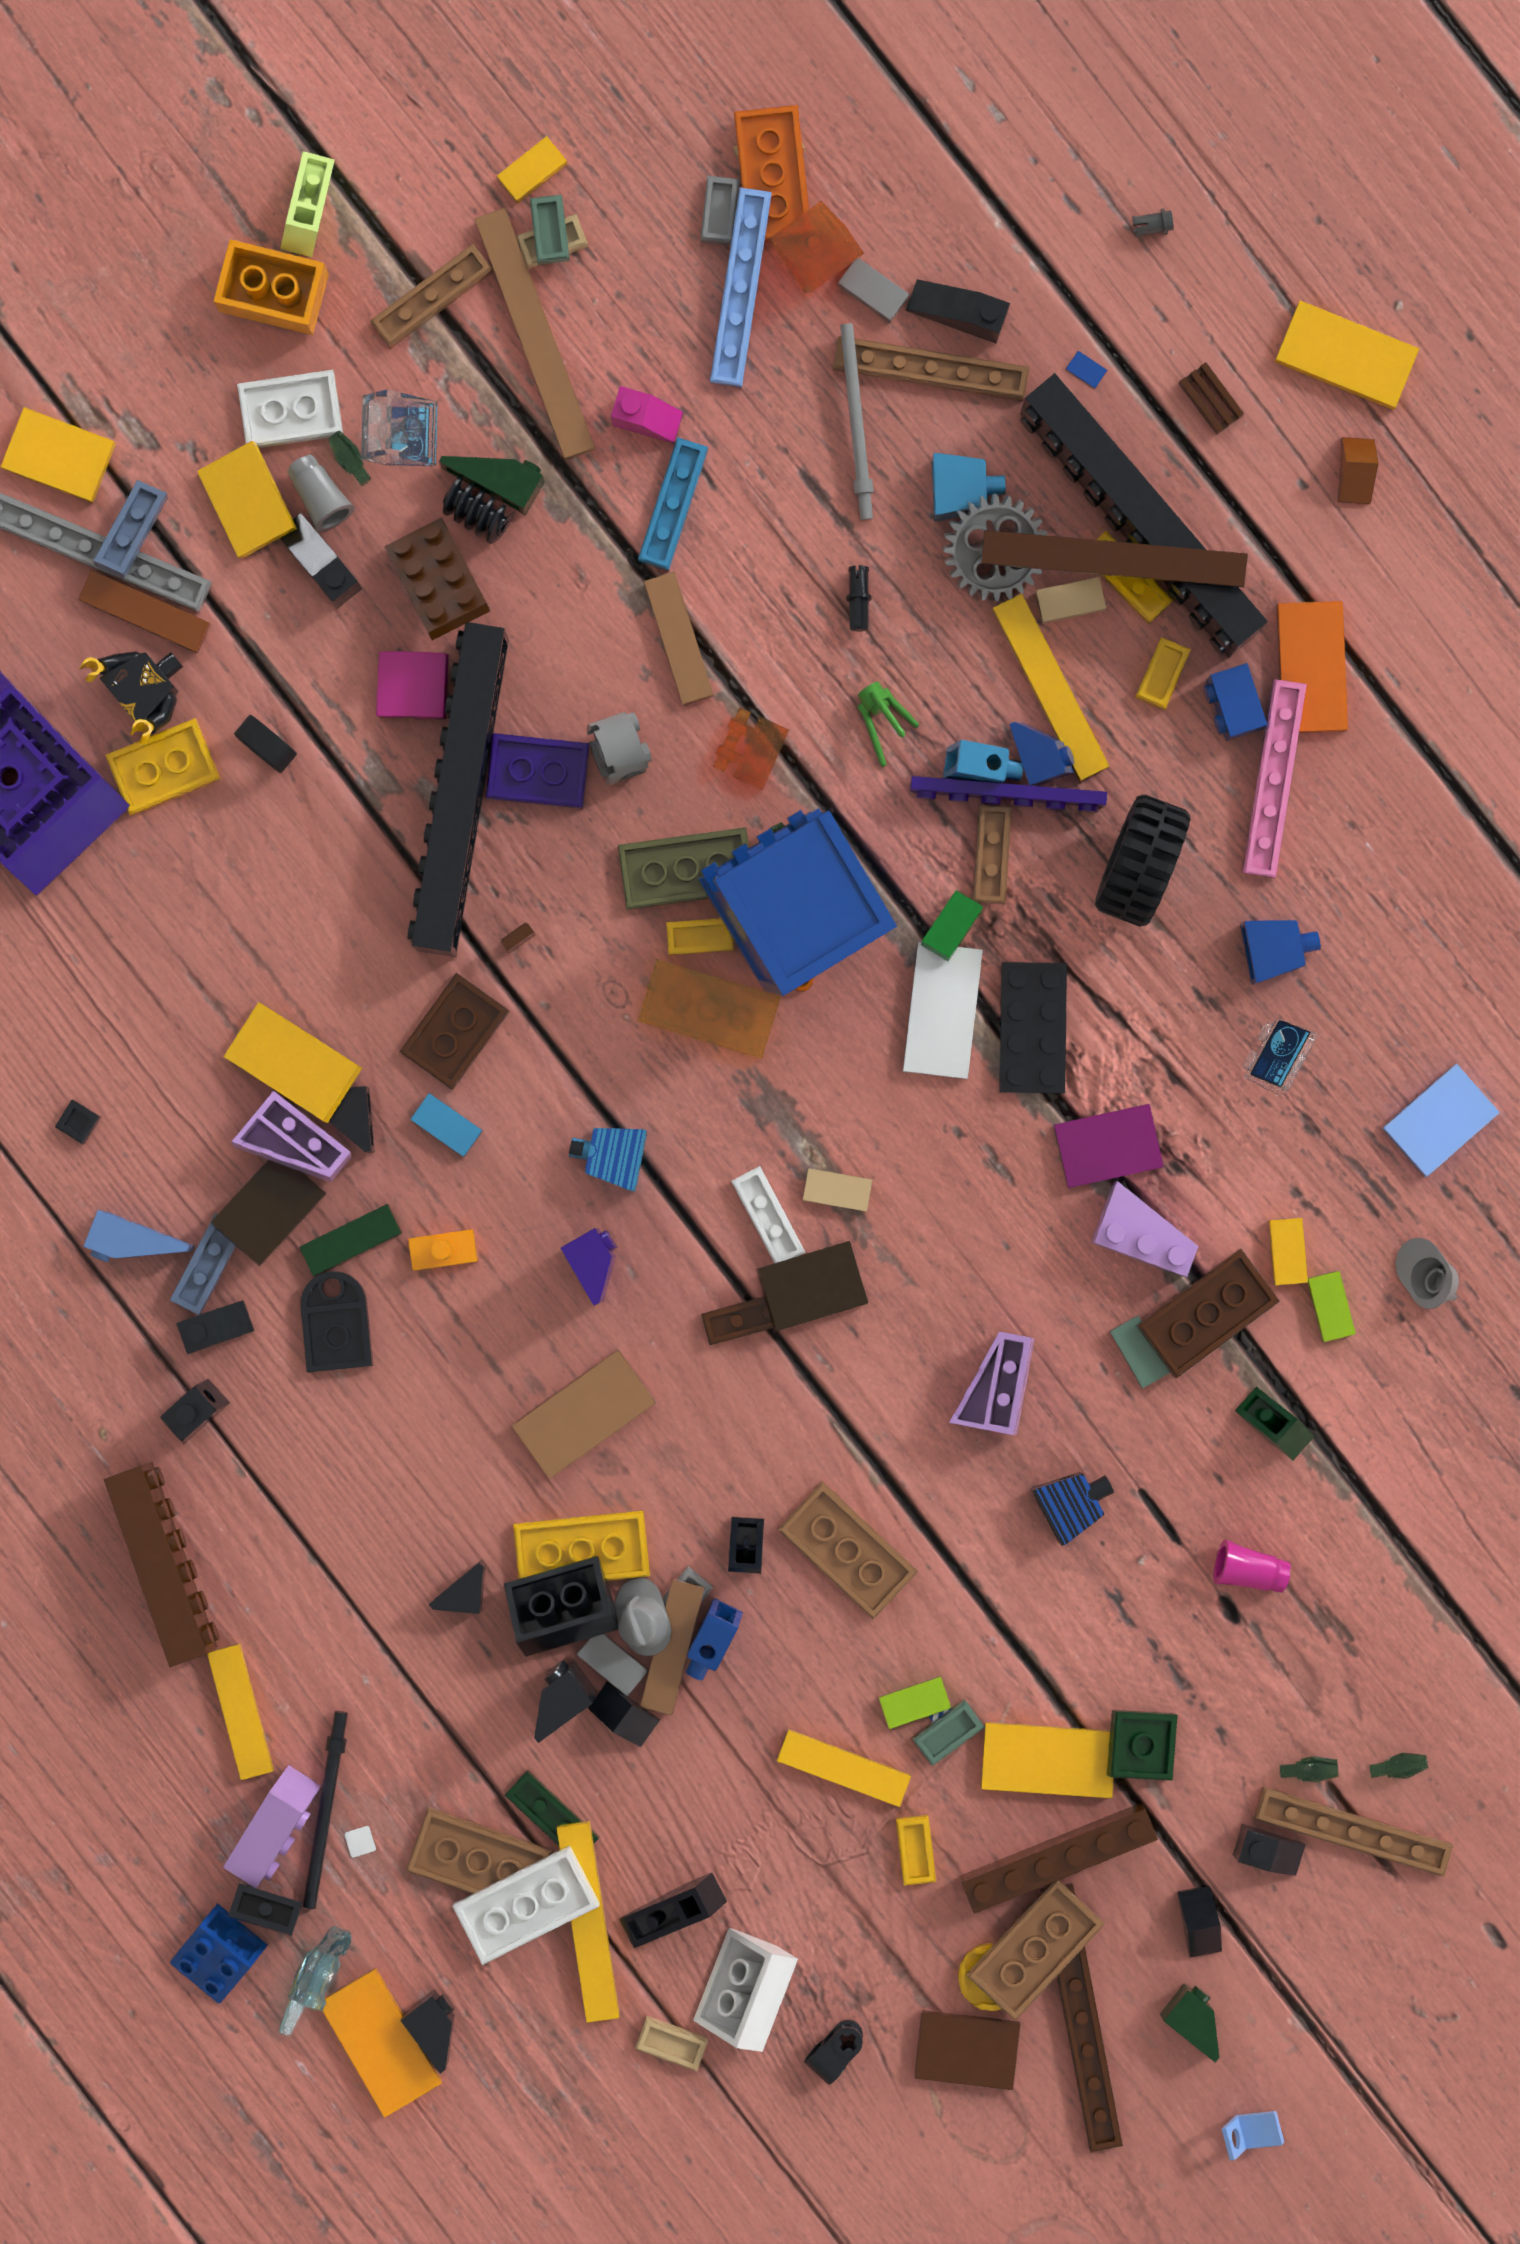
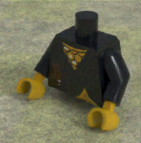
[79,651,183,744]

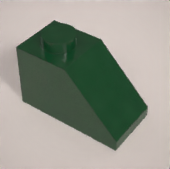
[1235,1387,1315,1461]
[1160,1983,1220,2063]

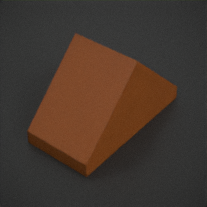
[1338,437,1379,504]

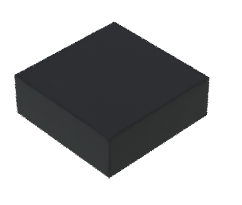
[55,1099,101,1144]

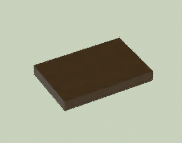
[211,1160,326,1267]
[756,1241,868,1332]

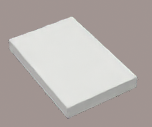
[237,370,344,448]

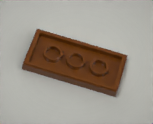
[1136,1249,1280,1379]

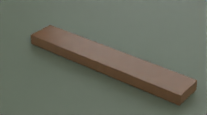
[833,336,1029,401]
[1254,1786,1453,1877]

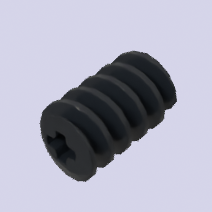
[443,476,515,544]

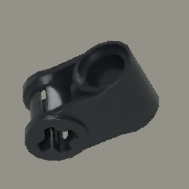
[804,2019,863,2085]

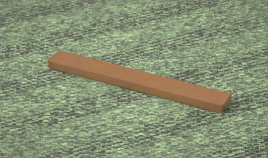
[475,208,595,461]

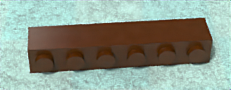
[959,1803,1158,1914]

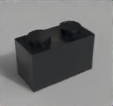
[228,1883,302,1937]

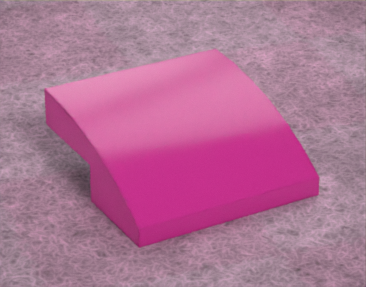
[376,651,449,720]

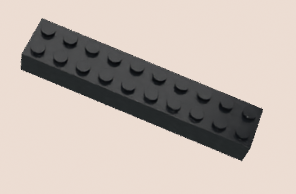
[1020,373,1268,658]
[407,622,509,957]

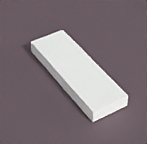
[731,1166,805,1263]

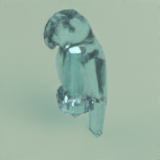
[279,1926,352,2036]

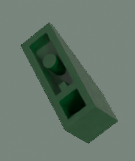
[439,456,545,516]

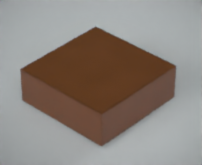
[501,923,536,954]

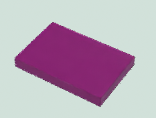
[1053,1104,1164,1188]

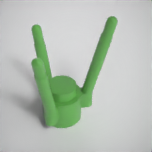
[857,681,919,767]

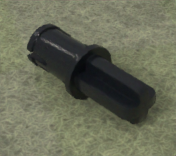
[846,565,872,632]

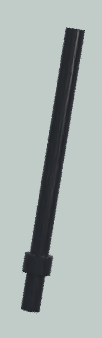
[303,1711,348,1909]

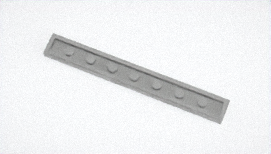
[0,493,212,613]

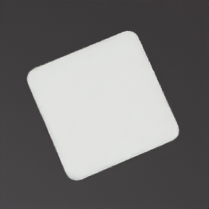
[344,1826,376,1858]

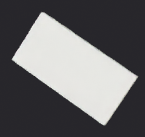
[903,942,983,1079]
[452,1845,600,1965]

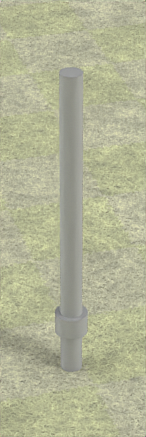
[840,323,874,520]

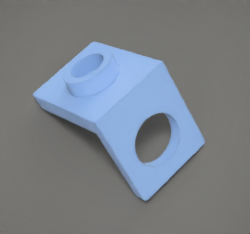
[1222,2111,1284,2161]

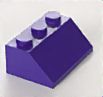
[561,1228,617,1306]

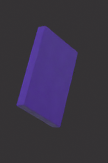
[486,733,590,809]

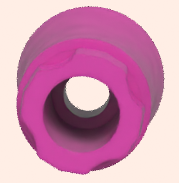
[1213,1539,1291,1593]

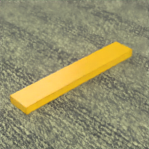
[992,594,1109,782]
[557,1821,620,2023]

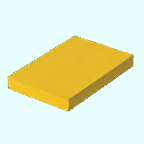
[1,407,116,503]
[197,441,297,559]
[105,718,221,816]

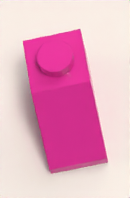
[611,386,683,444]

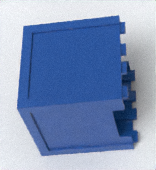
[698,808,897,996]

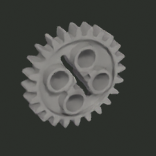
[942,494,1047,601]

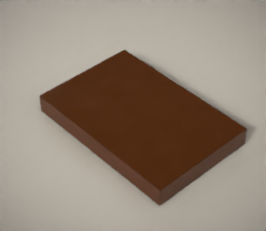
[399,973,510,1090]
[914,2010,1020,2090]

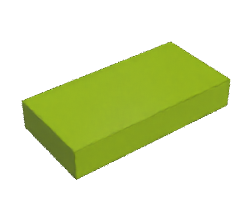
[1308,1271,1356,1342]
[879,1676,951,1729]

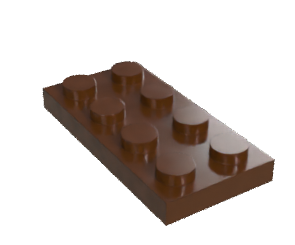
[384,517,490,640]

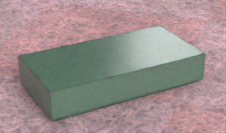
[530,195,570,265]
[1109,1315,1170,1388]
[912,1699,985,1766]

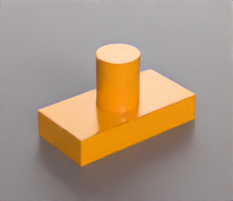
[408,1229,478,1271]

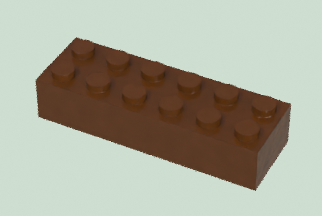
[104,1462,219,1667]

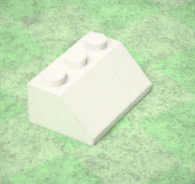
[693,1928,798,2052]

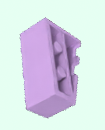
[949,1332,1035,1435]

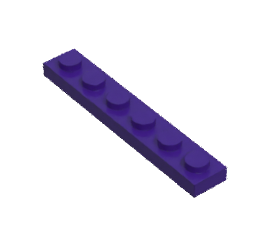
[910,776,1107,813]

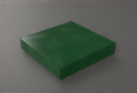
[1107,1710,1178,1780]

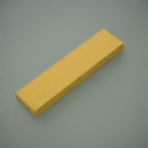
[207,1643,274,1780]
[777,1729,911,1807]

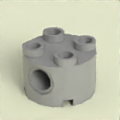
[586,712,652,785]

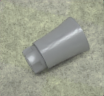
[287,454,355,532]

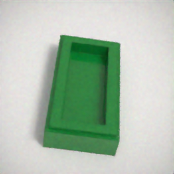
[921,890,983,962]

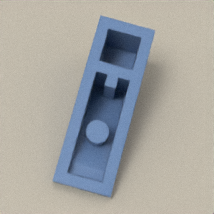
[83,1210,195,1262]

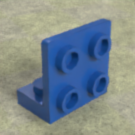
[170,1903,268,2003]

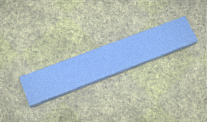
[710,187,772,388]

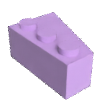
[232,1091,352,1182]
[1091,1181,1198,1277]
[223,1765,321,1889]

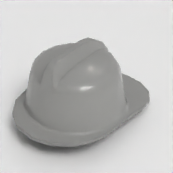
[1395,1238,1459,1309]
[615,1578,672,1656]

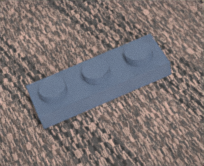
[94,480,168,579]
[170,1213,236,1315]

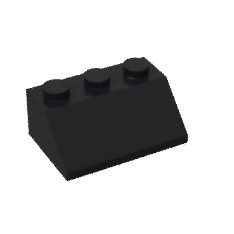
[504,1556,618,1657]
[534,1659,597,1743]

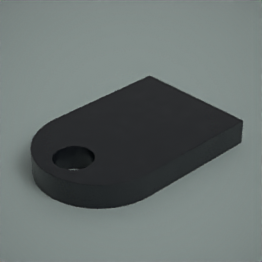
[301,1271,373,1372]

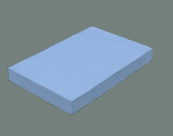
[1382,1064,1500,1177]

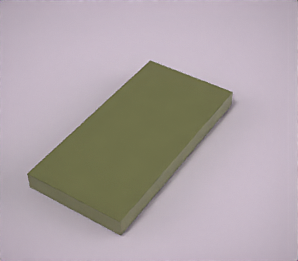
[618,827,749,910]

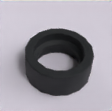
[234,715,297,773]

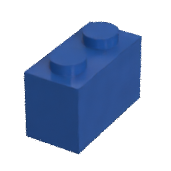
[1204,663,1268,741]

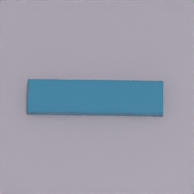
[638,437,708,571]

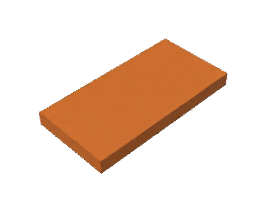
[734,105,812,242]
[1277,601,1348,733]

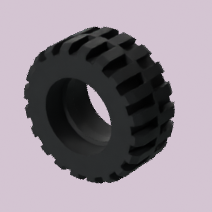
[1095,794,1191,927]

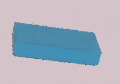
[410,1093,483,1157]

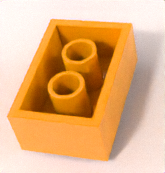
[213,239,329,336]

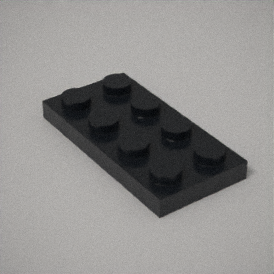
[999,962,1067,1094]

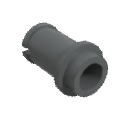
[1132,208,1174,238]

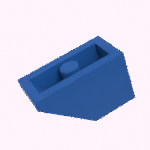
[1009,722,1074,786]

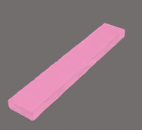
[1242,679,1307,878]

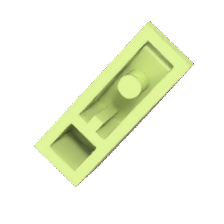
[280,151,334,257]

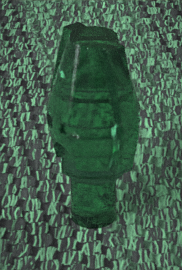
[328,430,371,486]
[1369,1752,1429,1779]
[1280,1756,1339,1783]

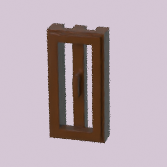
[1179,362,1244,435]

